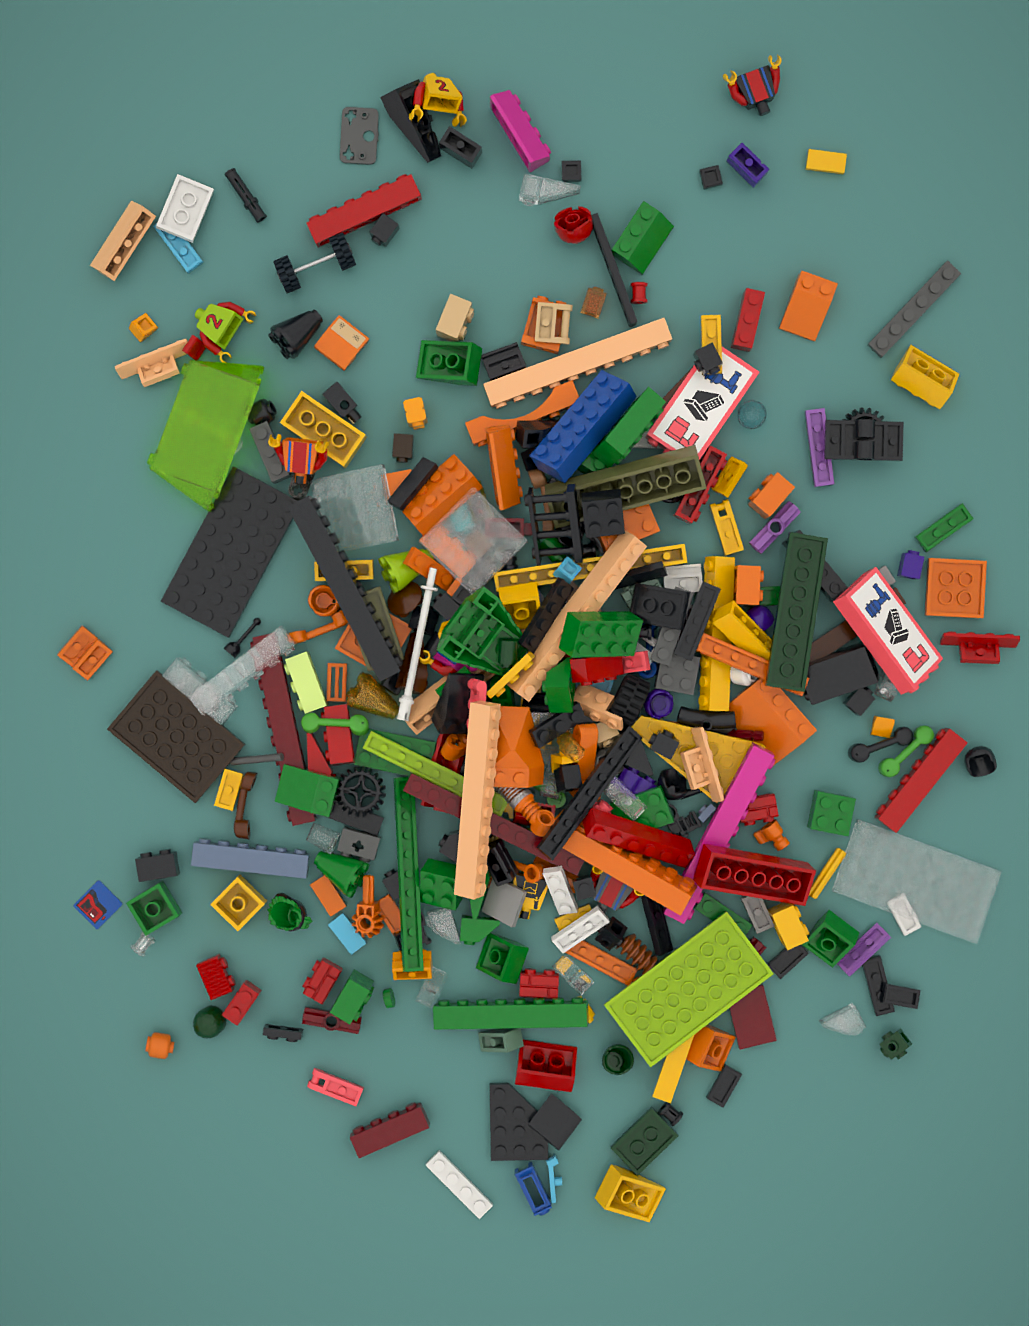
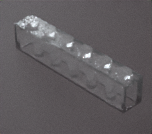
[188,626,297,716]

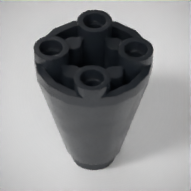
[268,309,323,359]

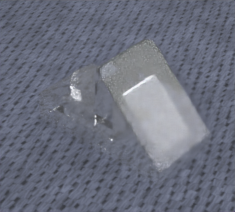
[540,759,560,800]

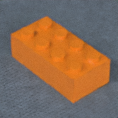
[402,454,483,538]

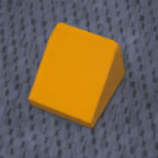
[129,313,158,342]
[870,716,895,738]

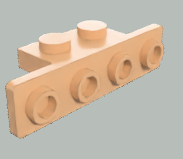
[115,339,188,387]
[574,683,623,731]
[680,727,724,802]

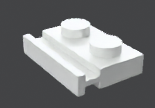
[663,564,703,592]

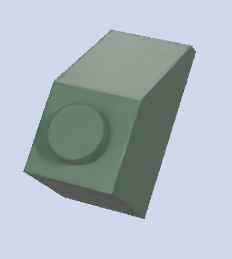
[478,1028,524,1053]

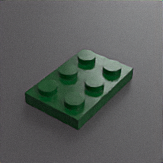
[610,1107,679,1176]

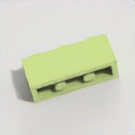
[284,651,328,714]

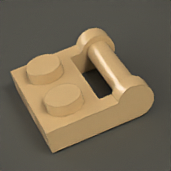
[535,302,573,345]

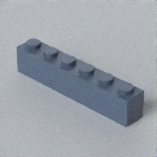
[191,838,310,879]

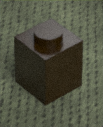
[392,433,414,463]

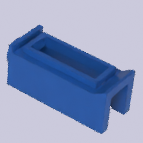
[514,1161,552,1216]

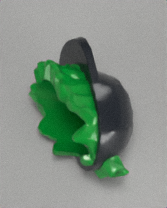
[267,893,313,932]

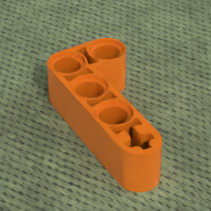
[569,723,601,801]

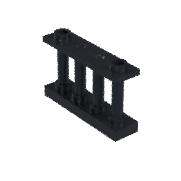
[524,484,584,566]

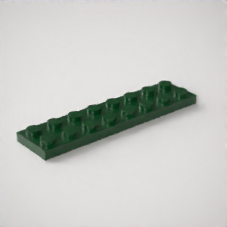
[765,532,828,692]

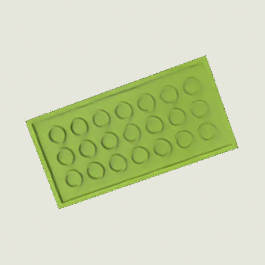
[604,911,774,1067]

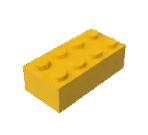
[280,391,367,469]

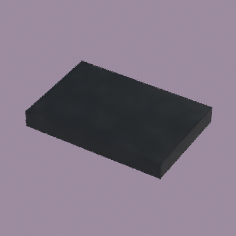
[630,583,690,631]

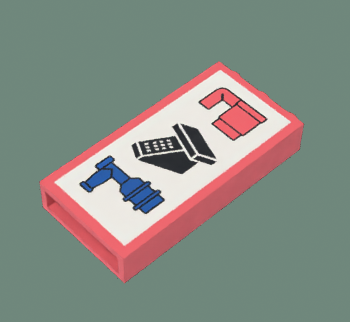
[646,347,759,460]
[833,567,943,695]

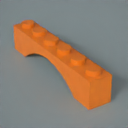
[465,380,579,447]

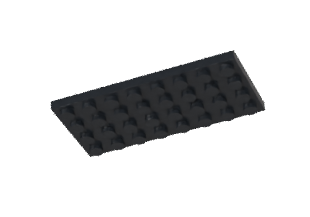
[161,466,297,638]

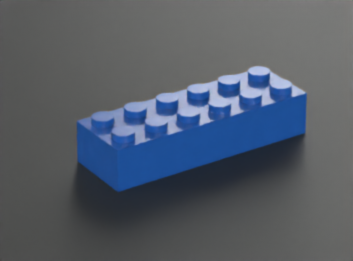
[530,370,637,483]

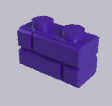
[726,143,770,188]

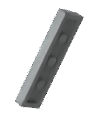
[650,587,694,666]

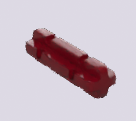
[727,729,764,741]

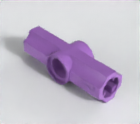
[749,501,801,554]

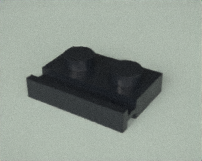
[481,342,526,381]

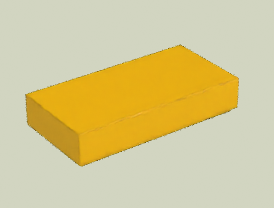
[805,149,847,174]

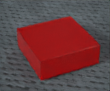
[182,335,206,361]

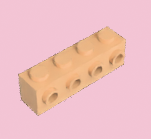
[90,201,156,281]

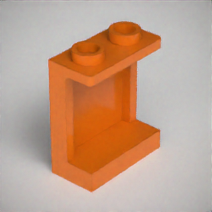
[521,296,567,355]

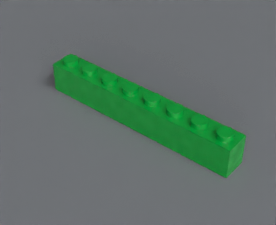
[433,997,589,1030]

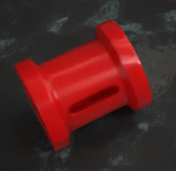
[630,282,648,304]

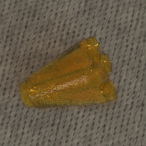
[346,672,400,719]

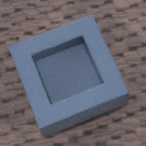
[698,804,716,823]

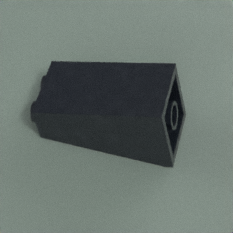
[804,641,879,705]

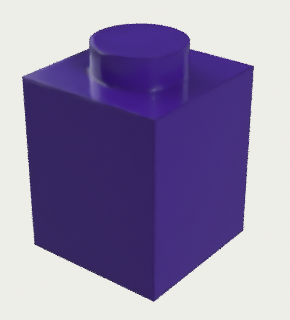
[897,550,924,580]

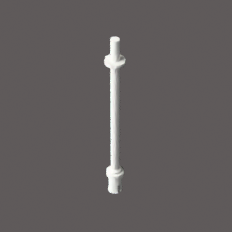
[397,568,438,721]

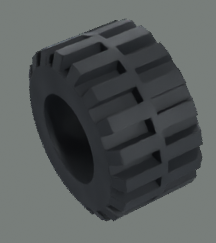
[608,673,650,726]

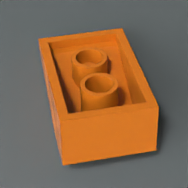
[779,271,838,342]

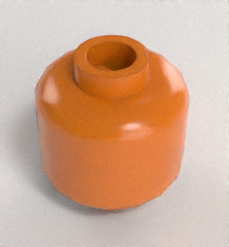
[145,1032,175,1059]

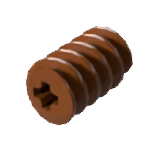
[615,933,658,975]

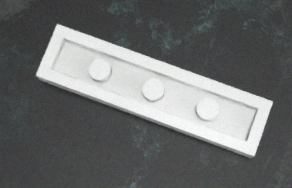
[426,1150,493,1219]

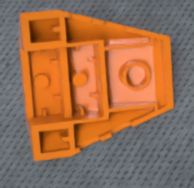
[494,706,544,788]

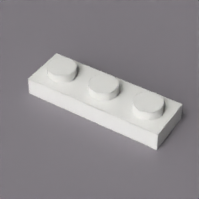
[543,866,578,915]
[551,906,610,953]

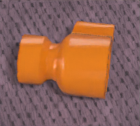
[753,819,790,851]

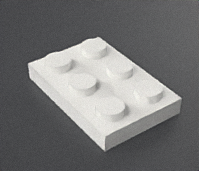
[156,174,214,243]

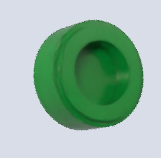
[383,988,395,1008]

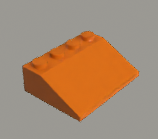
[722,678,817,766]

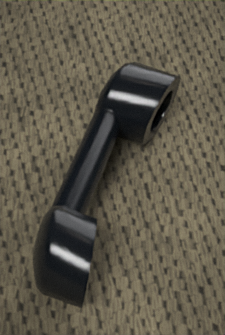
[848,727,914,763]

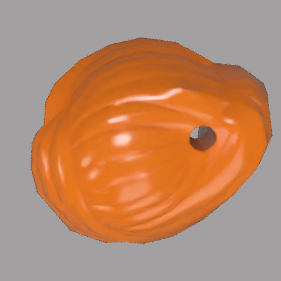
[308,585,341,617]

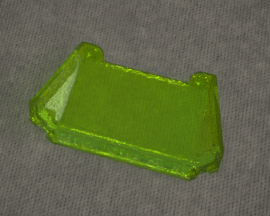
[147,360,264,512]

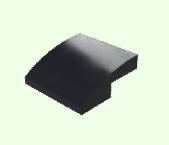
[528,1094,582,1150]

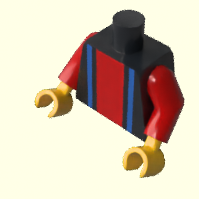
[723,54,782,116]

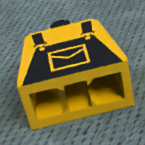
[513,873,548,919]

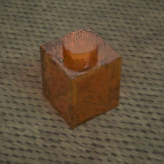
[581,287,607,319]

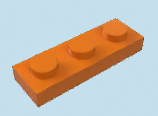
[403,547,456,591]

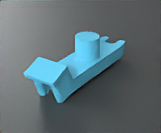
[546,1154,562,1203]

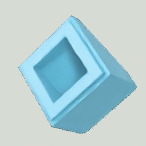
[553,556,582,584]

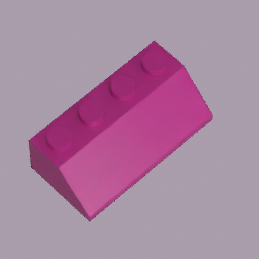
[490,90,551,173]

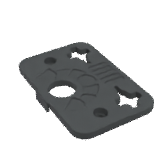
[340,107,379,165]

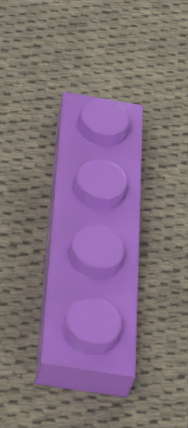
[805,408,834,487]

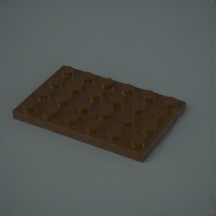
[107,670,246,803]

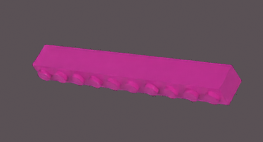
[663,742,775,924]

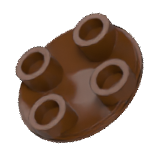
[387,582,423,618]

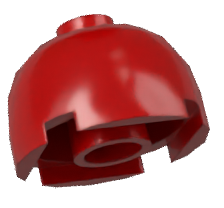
[554,206,593,244]

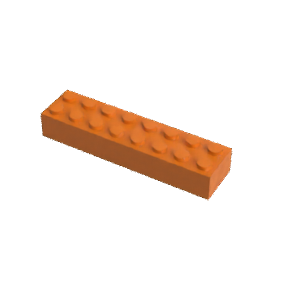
[555,809,698,916]

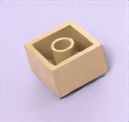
[436,294,474,342]

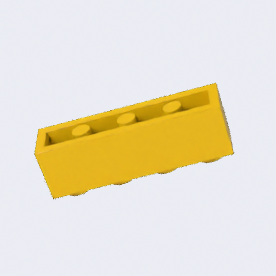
[712,600,772,661]

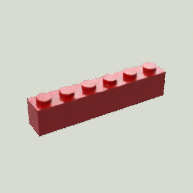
[306,174,422,248]
[875,728,968,833]
[582,808,695,868]

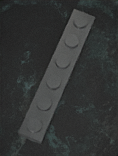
[868,260,961,358]

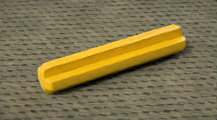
[809,848,846,899]

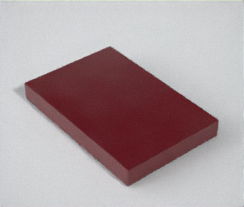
[729,984,777,1050]

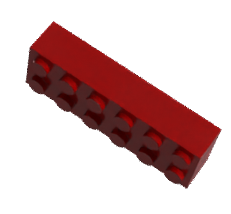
[693,844,816,906]

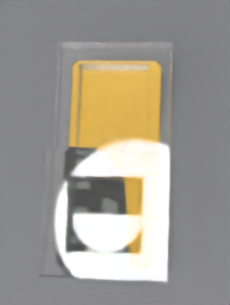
[552,953,594,995]

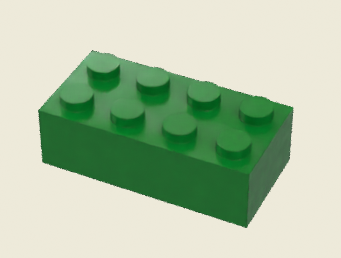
[592,386,666,467]
[559,611,643,658]

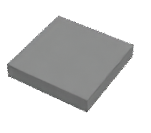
[482,878,527,927]

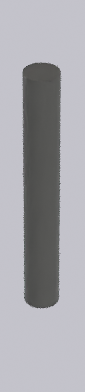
[230,753,284,765]

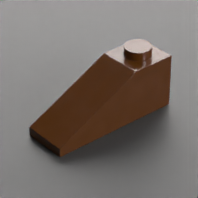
[395,632,428,694]

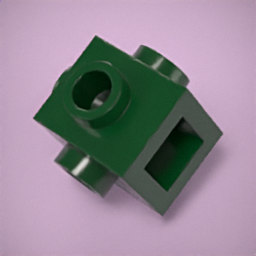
[879,1028,912,1060]

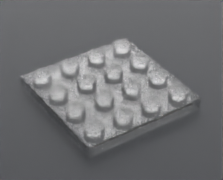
[310,464,399,552]
[419,486,528,594]

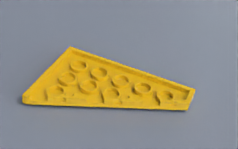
[631,715,766,803]

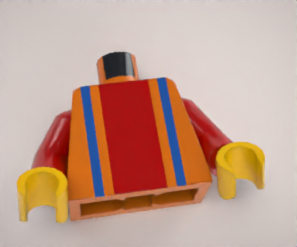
[268,434,329,484]

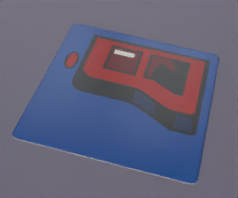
[73,880,123,929]

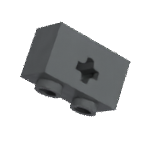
[337,826,381,862]

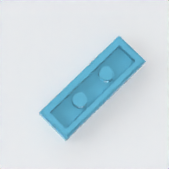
[153,223,204,274]

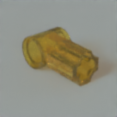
[557,730,585,762]

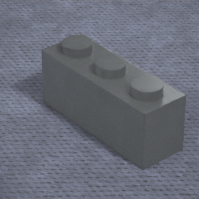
[249,421,292,484]

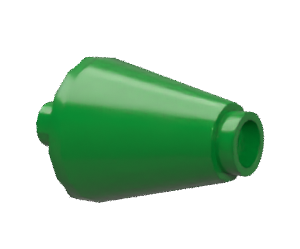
[314,851,370,898]

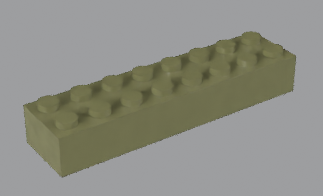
[545,445,707,528]

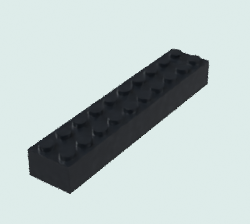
[288,496,403,682]

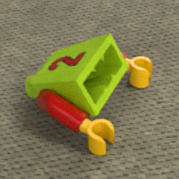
[195,302,256,363]

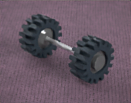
[273,232,356,294]

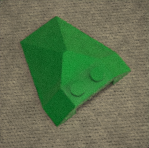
[437,586,527,676]

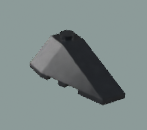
[380,79,441,163]

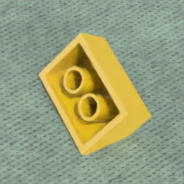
[891,345,959,409]

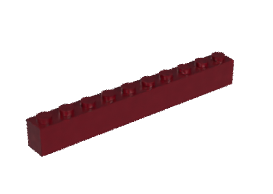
[250,633,317,826]
[403,772,584,875]

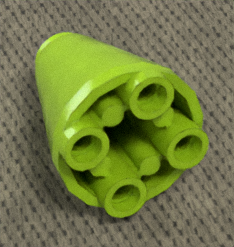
[378,548,434,593]

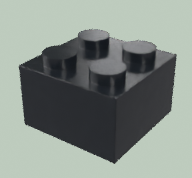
[581,489,625,538]

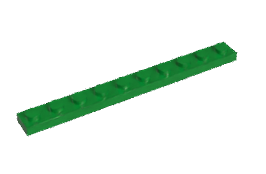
[393,777,424,972]

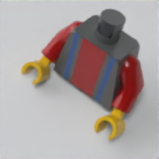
[590,866,643,913]

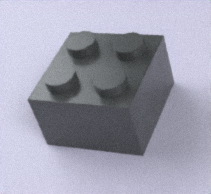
[654,654,701,695]

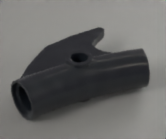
[676,706,736,735]

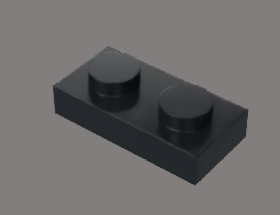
[263,1024,304,1042]

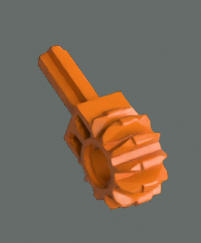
[352,875,384,938]

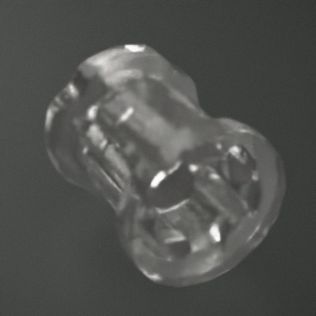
[130,931,156,957]

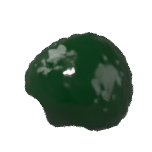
[193,1005,227,1039]
[602,1044,634,1075]

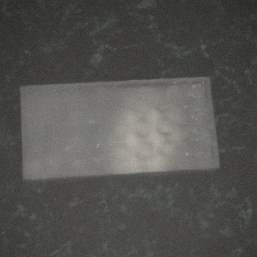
[832,819,1002,944]

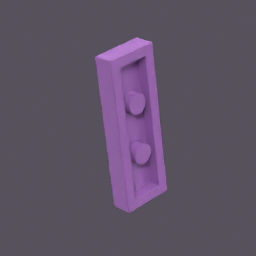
[837,923,891,977]

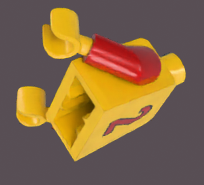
[409,73,467,127]

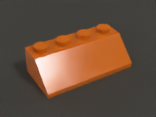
[485,424,523,510]

